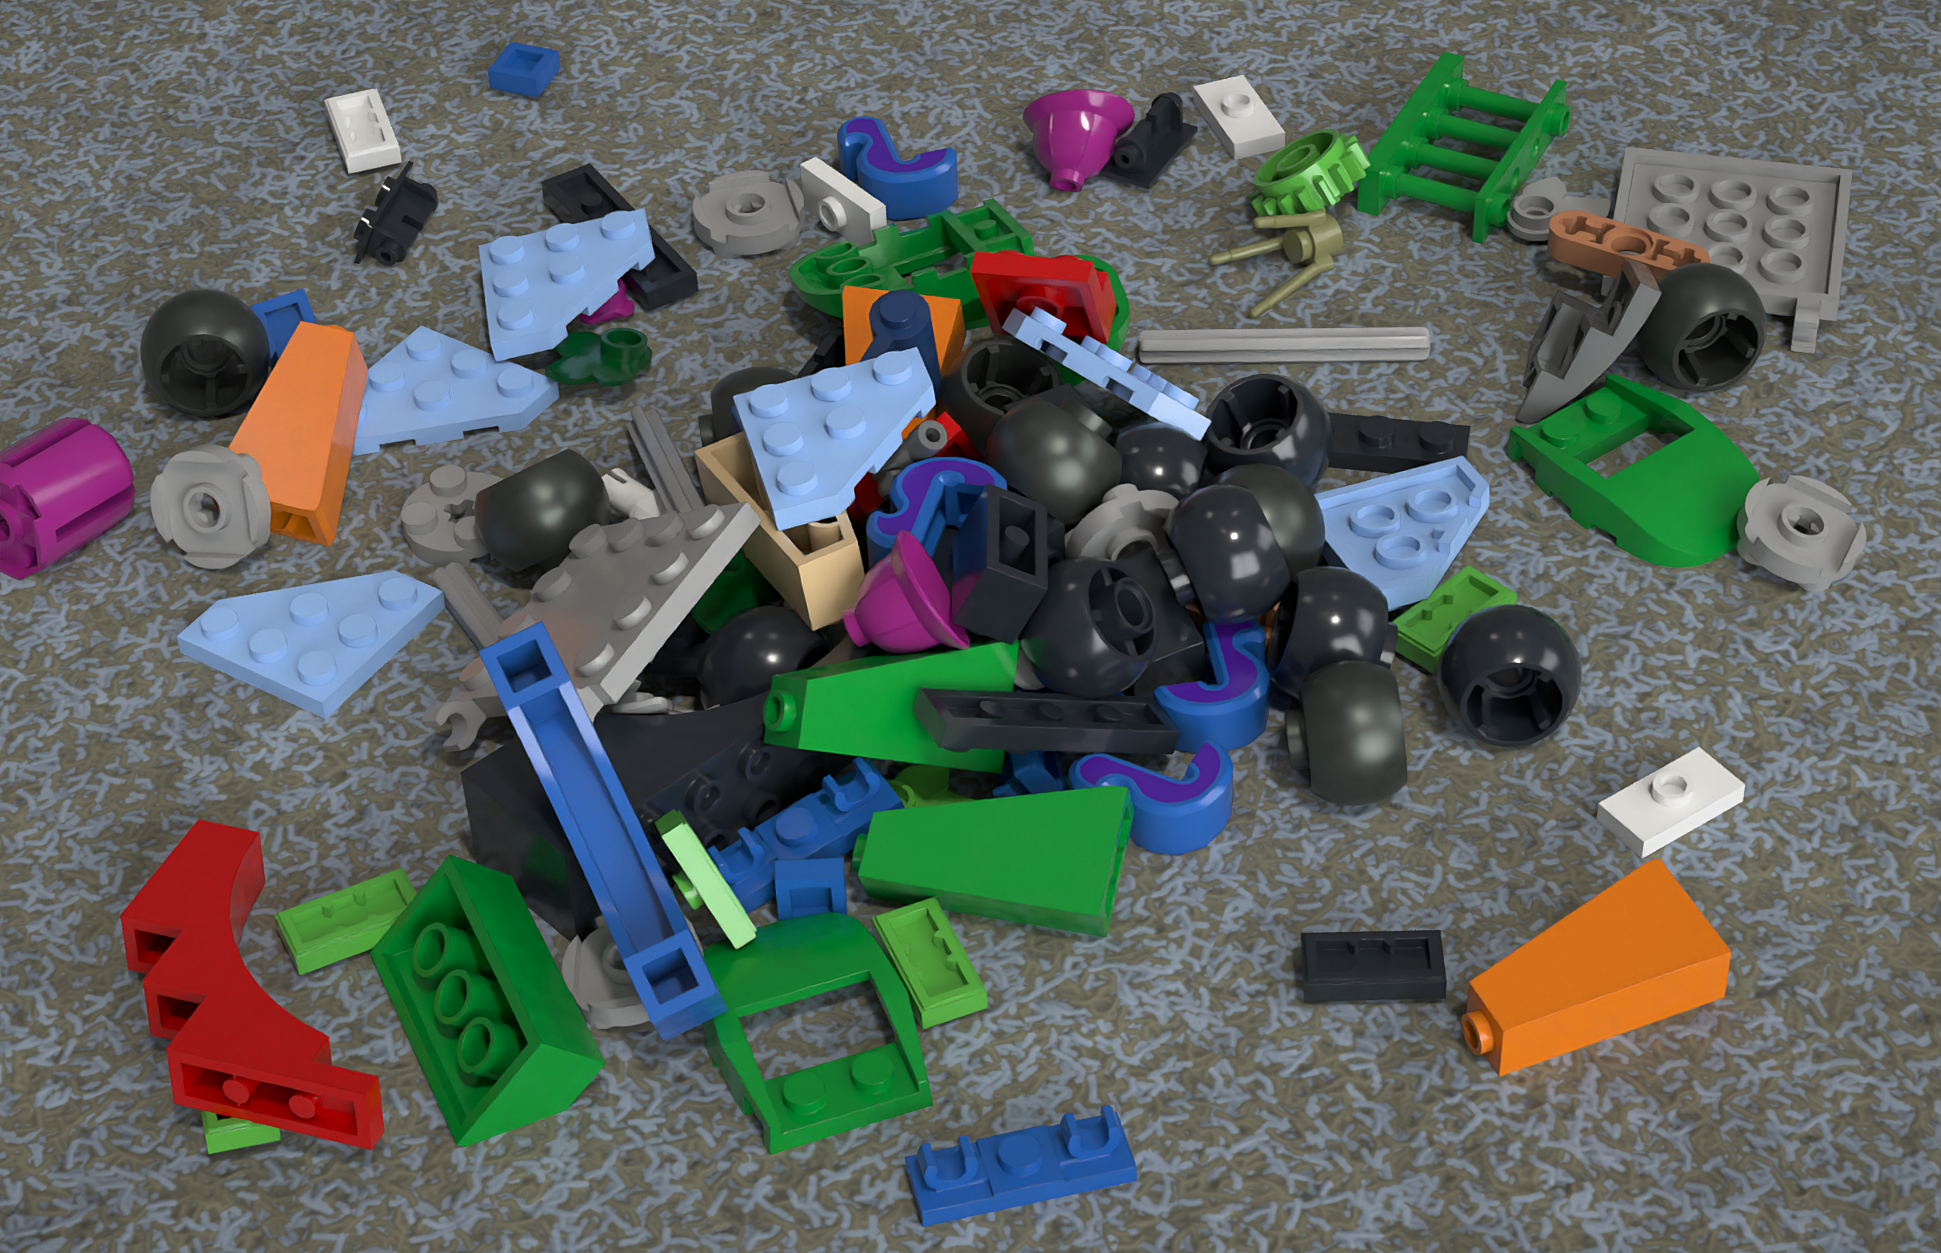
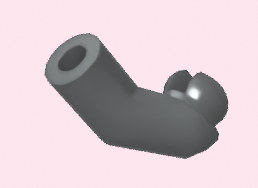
[872,420,948,500]

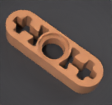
[1547,210,1710,280]

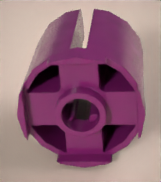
[0,417,136,580]

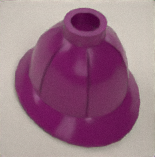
[1022,89,1135,192]
[843,530,970,654]

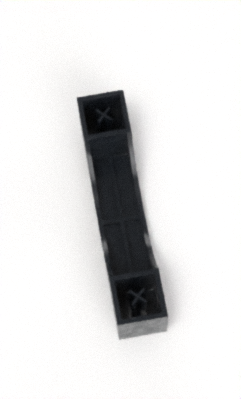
[460,455,1065,942]

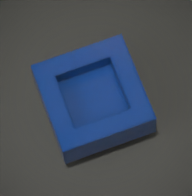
[488,42,561,97]
[775,857,848,921]

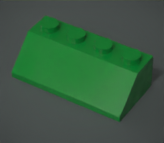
[370,854,606,1147]

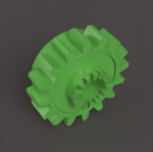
[1249,129,1370,229]

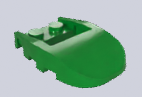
[788,198,1035,319]
[1506,373,1760,567]
[703,912,933,1155]

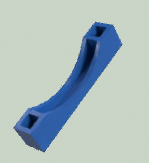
[478,621,728,1042]

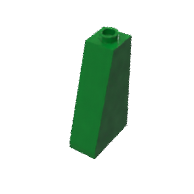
[763,637,1019,774]
[852,785,1135,938]

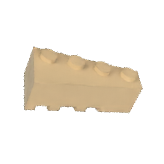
[694,431,865,631]

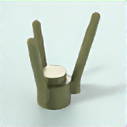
[1208,208,1343,319]

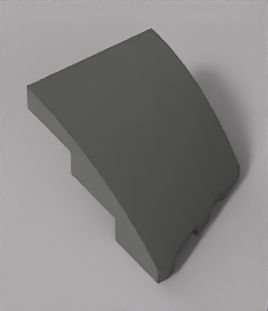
[1516,257,1662,425]

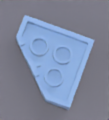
[478,208,655,361]
[1002,307,1211,441]
[352,326,560,455]
[733,347,936,531]
[1314,456,1489,612]
[177,570,446,719]

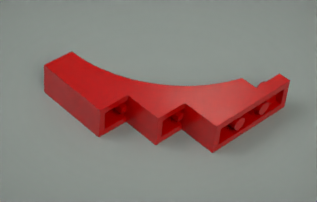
[120,819,385,1150]

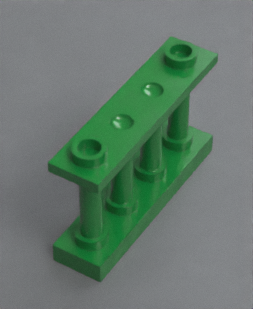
[1357,52,1572,244]

